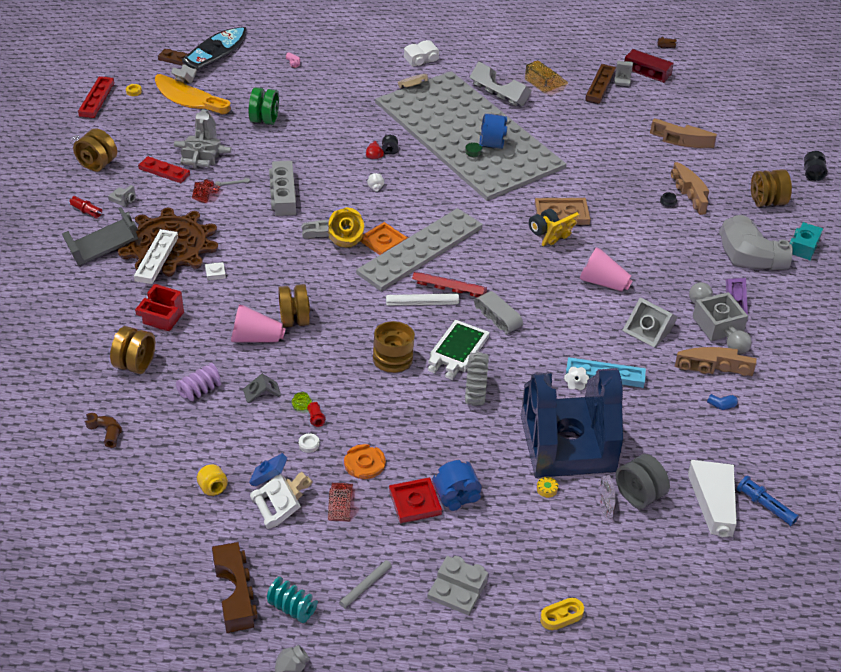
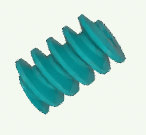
[267,576,318,623]

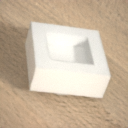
[205,262,226,281]

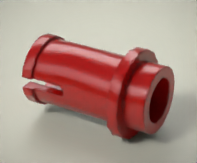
[307,402,326,427]

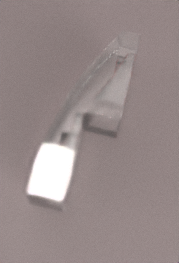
[599,475,615,523]

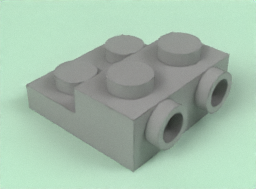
[427,556,488,616]

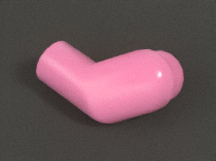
[286,52,300,68]

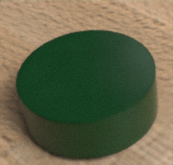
[465,143,482,157]

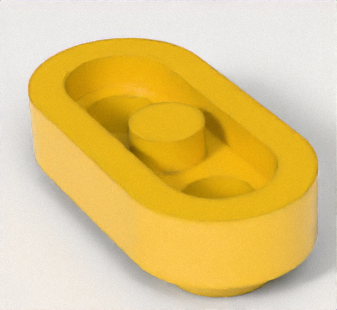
[540,598,584,630]

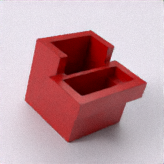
[135,284,184,332]

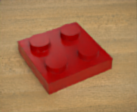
[389,477,442,523]

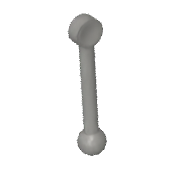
[215,178,250,187]

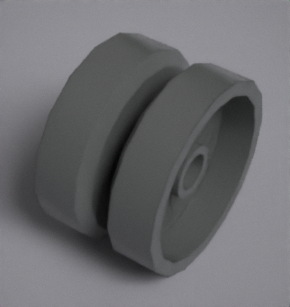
[615,454,670,509]

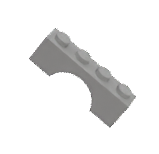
[469,61,532,106]

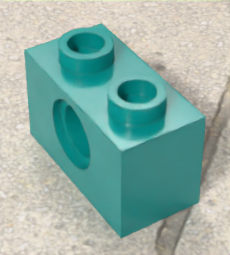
[789,222,823,261]

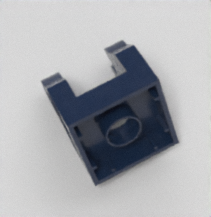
[521,368,623,478]

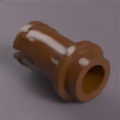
[657,36,677,48]

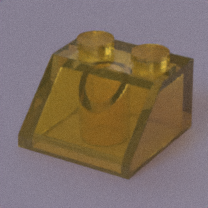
[525,60,568,93]

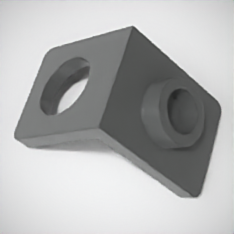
[243,373,281,403]

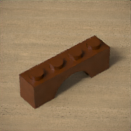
[212,542,258,633]

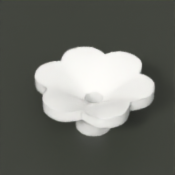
[564,367,589,390]

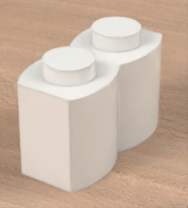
[404,40,439,67]

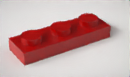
[138,156,190,183]

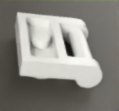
[250,474,301,529]

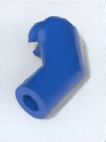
[707,394,738,410]

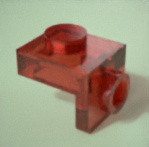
[192,179,220,203]

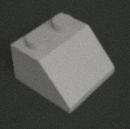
[622,297,678,347]

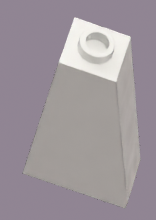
[688,460,736,537]

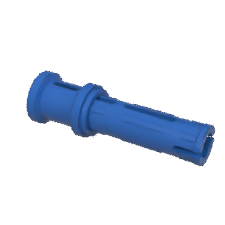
[737,475,799,527]

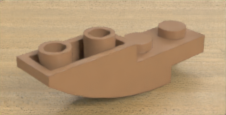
[650,118,717,148]
[671,162,709,215]
[675,347,757,376]

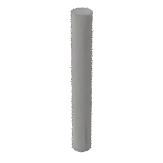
[339,560,392,609]

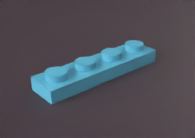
[566,357,646,388]

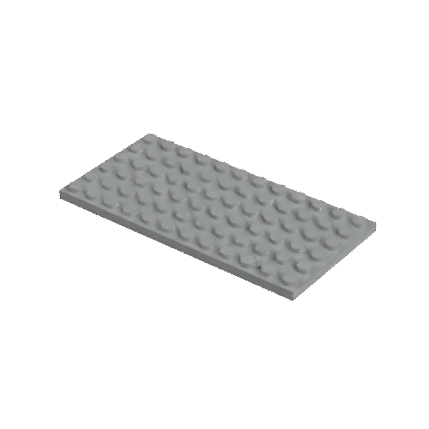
[375,71,567,201]

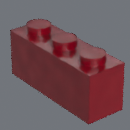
[624,49,674,83]

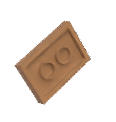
[534,198,590,225]

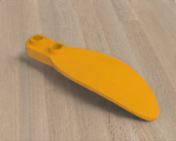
[155,74,231,114]

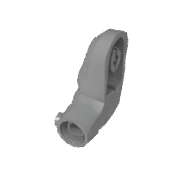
[719,215,792,270]

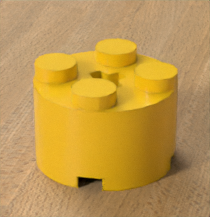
[328,207,364,248]

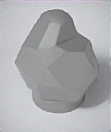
[275,644,310,672]

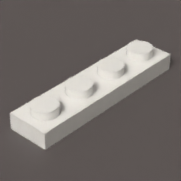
[134,229,178,284]

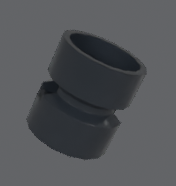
[804,151,828,181]

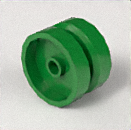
[248,87,279,125]

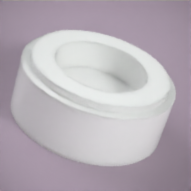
[299,434,319,453]

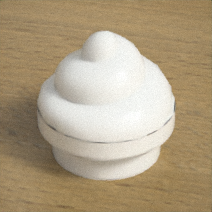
[367,173,384,192]

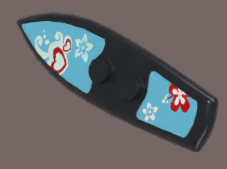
[182,27,247,70]

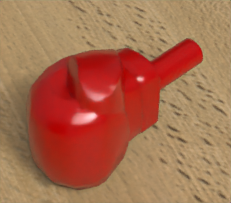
[366,141,384,159]

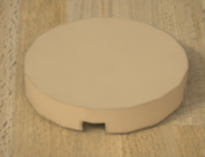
[397,74,428,88]

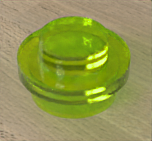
[291,392,312,411]

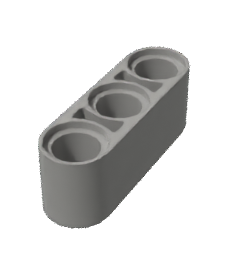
[474,291,523,335]

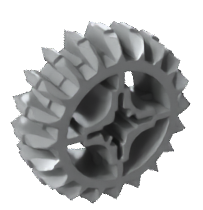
[465,352,489,406]

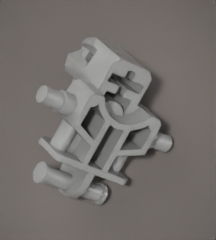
[174,109,232,169]

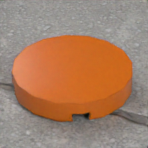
[344,444,386,479]

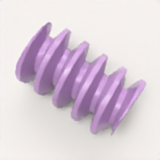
[176,363,221,401]

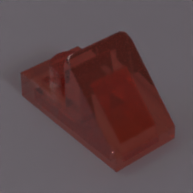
[328,483,353,522]

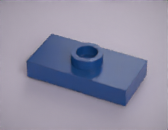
[249,453,288,486]

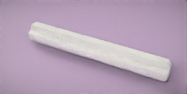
[386,294,459,306]

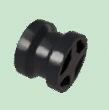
[382,134,398,154]

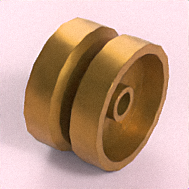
[73,128,118,172]
[278,284,310,328]
[110,326,156,374]

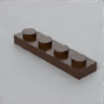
[585,64,616,104]

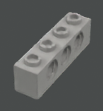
[269,161,296,216]

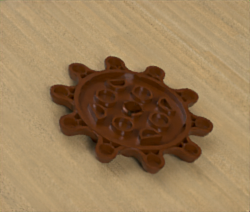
[118,207,218,277]

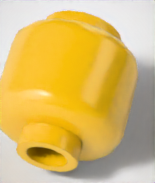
[197,464,228,496]

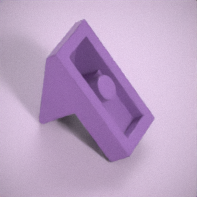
[726,278,748,315]

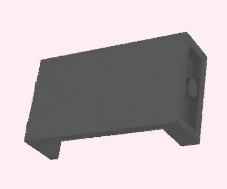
[62,207,138,266]

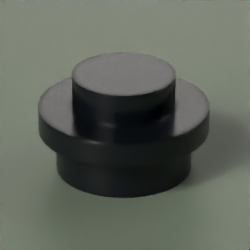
[660,192,677,207]

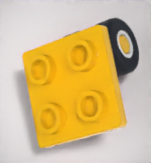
[528,209,580,246]

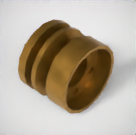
[751,169,792,207]
[373,321,415,373]

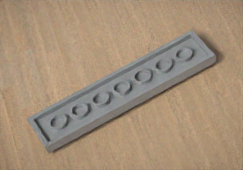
[356,208,483,292]

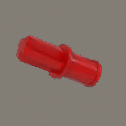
[69,196,103,219]

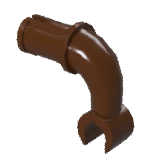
[84,413,122,448]

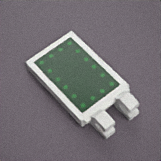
[428,320,490,380]

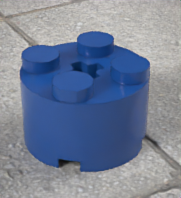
[479,114,507,149]
[432,460,482,511]

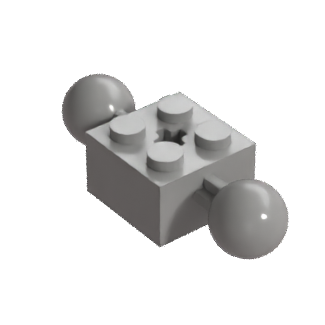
[689,282,752,355]

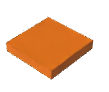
[360,222,408,255]

